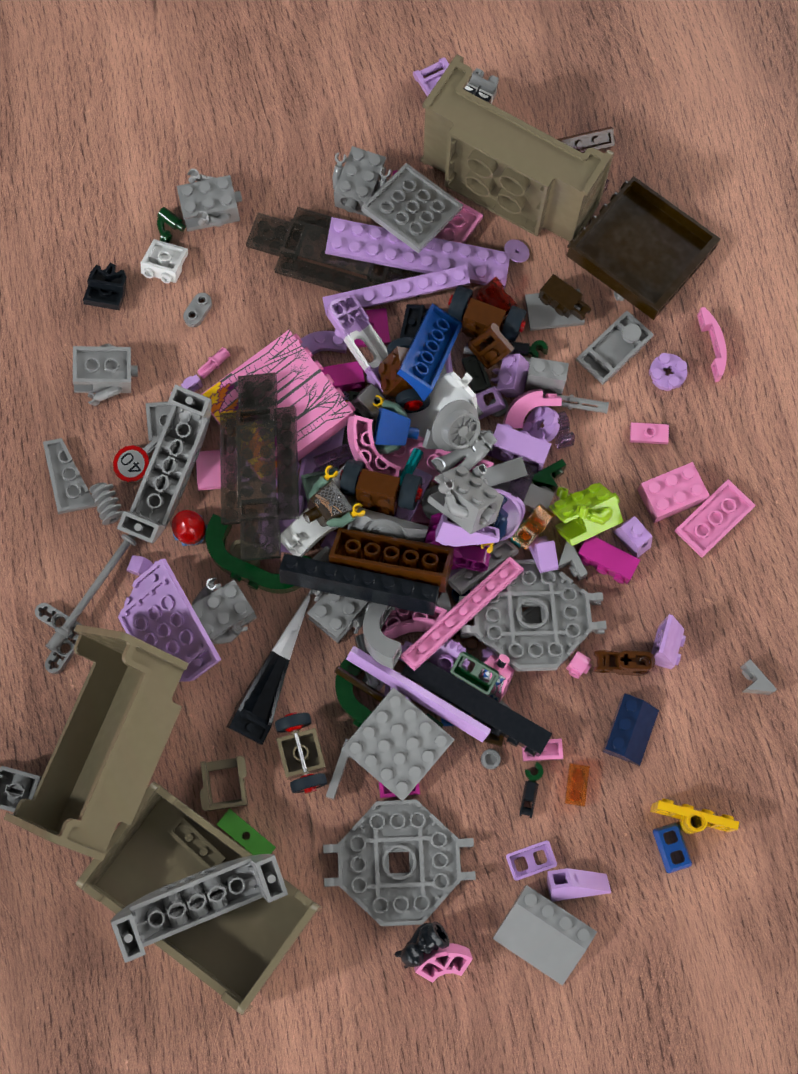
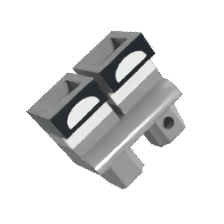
[464,68,499,104]

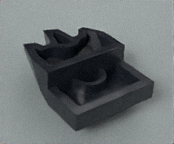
[83,262,127,311]

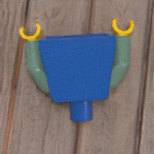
[373,395,419,454]

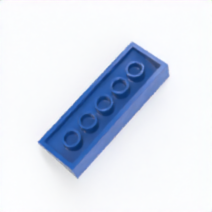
[397,303,462,402]

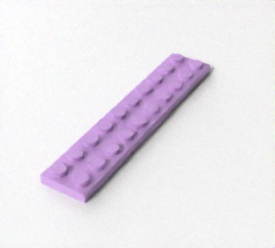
[325,217,510,289]

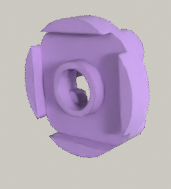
[649,353,687,391]
[523,406,560,442]

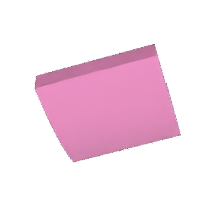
[196,449,236,491]

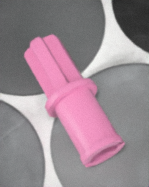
[197,347,230,379]

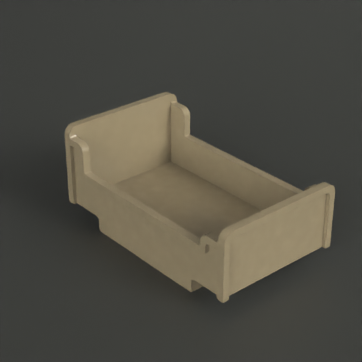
[420,54,614,243]
[4,624,189,862]
[76,782,323,1015]

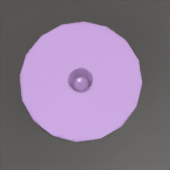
[504,239,530,263]

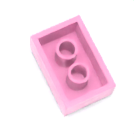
[638,462,710,523]

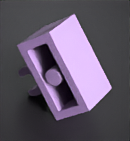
[491,354,529,398]

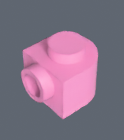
[566,651,592,679]

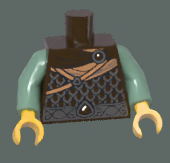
[303,465,366,527]

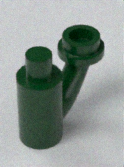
[157,207,186,243]

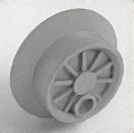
[432,400,481,451]

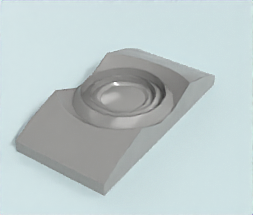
[576,311,654,385]
[348,505,428,543]

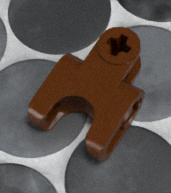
[594,650,655,676]

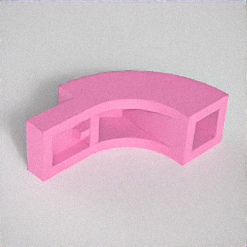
[503,389,562,428]

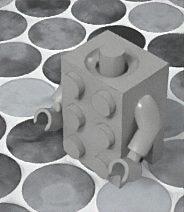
[332,146,392,217]
[177,169,242,232]
[73,343,138,406]
[427,464,504,534]
[192,578,257,645]
[307,589,369,644]

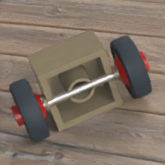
[275,712,327,794]

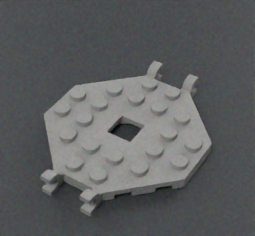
[458,559,607,672]
[323,800,476,926]

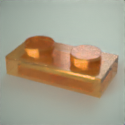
[564,763,590,807]

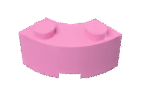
[414,943,473,983]

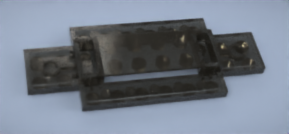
[246,207,425,297]
[220,372,299,561]

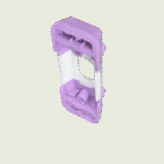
[327,294,388,397]

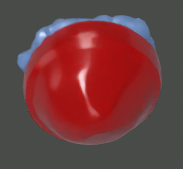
[171,510,208,546]

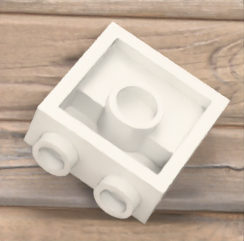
[141,239,188,283]

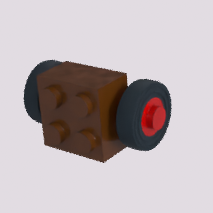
[378,337,430,413]

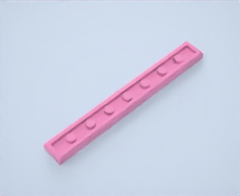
[400,556,524,671]

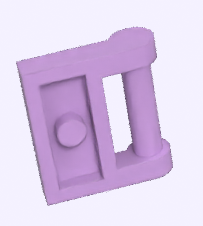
[413,57,449,97]

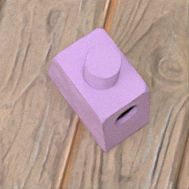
[613,516,653,558]

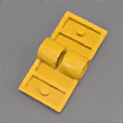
[650,798,739,834]

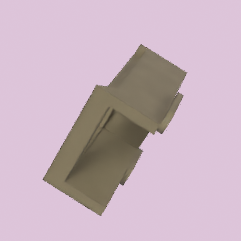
[200,756,248,811]

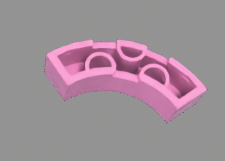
[347,415,401,477]
[381,606,447,640]

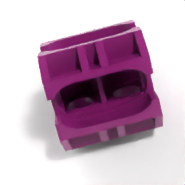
[425,513,491,572]

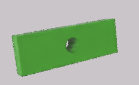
[216,808,276,855]

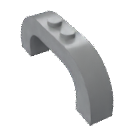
[363,602,402,669]

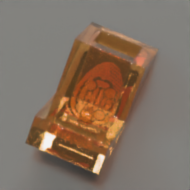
[512,504,555,550]

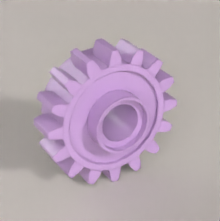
[428,639,470,679]

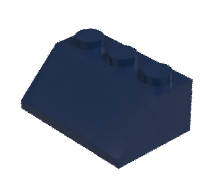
[602,693,659,766]

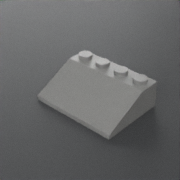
[492,885,597,986]

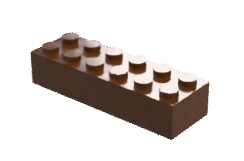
[329,528,454,593]

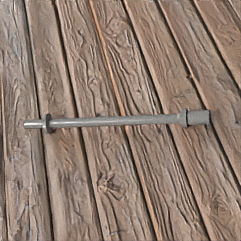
[45,534,137,653]

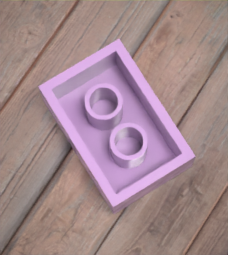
[487,423,551,474]

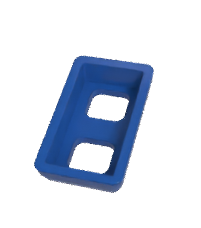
[653,822,692,874]

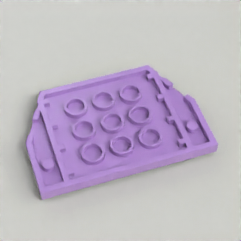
[118,559,221,682]

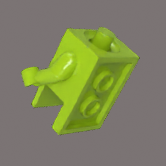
[549,483,623,546]

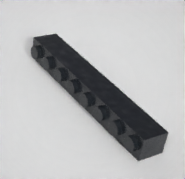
[279,553,439,616]
[401,660,552,757]

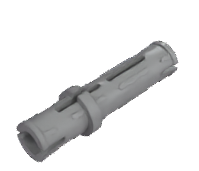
[557,394,609,414]

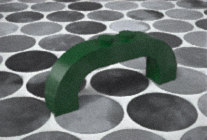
[206,514,312,594]
[335,655,444,728]

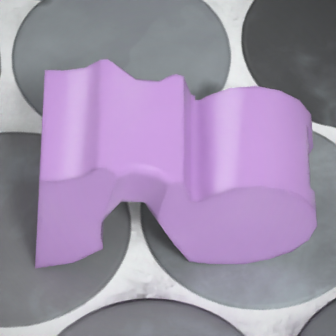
[127,555,158,576]

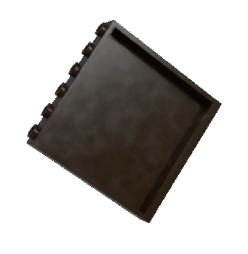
[566,176,721,320]

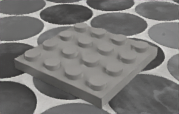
[361,163,463,253]
[341,687,455,801]

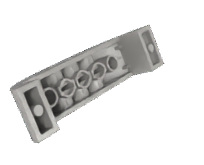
[117,384,212,544]
[110,854,288,963]

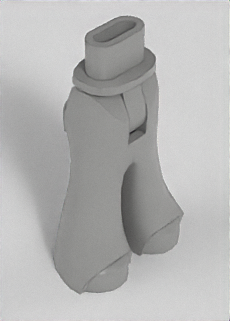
[431,430,498,474]

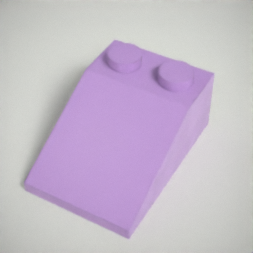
[649,614,686,669]

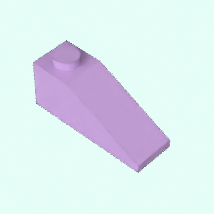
[435,514,500,547]

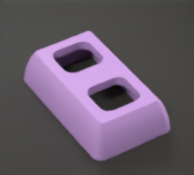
[476,386,506,420]
[506,840,557,881]

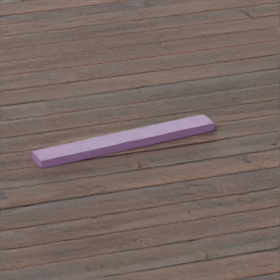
[346,646,491,742]

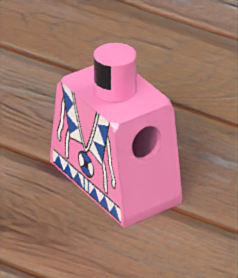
[479,654,514,702]

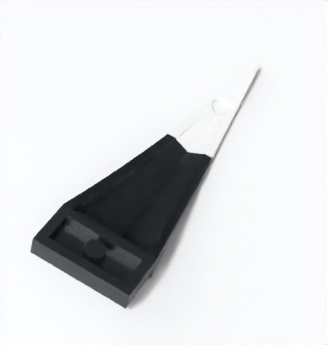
[227,596,311,745]

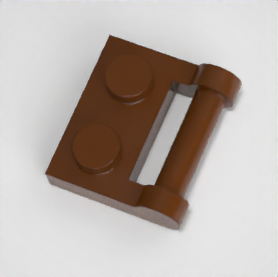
[467,323,514,369]

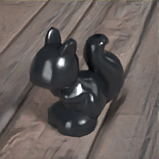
[394,922,449,969]

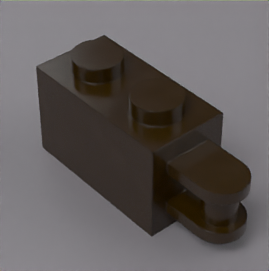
[538,274,591,320]

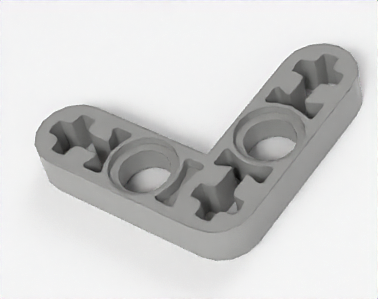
[35,603,81,674]

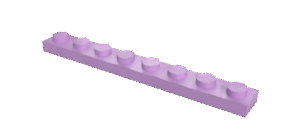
[322,265,470,316]

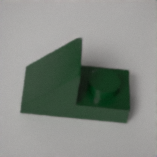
[529,459,566,492]

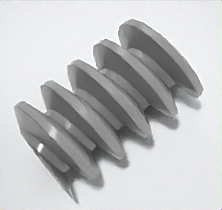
[89,482,123,525]

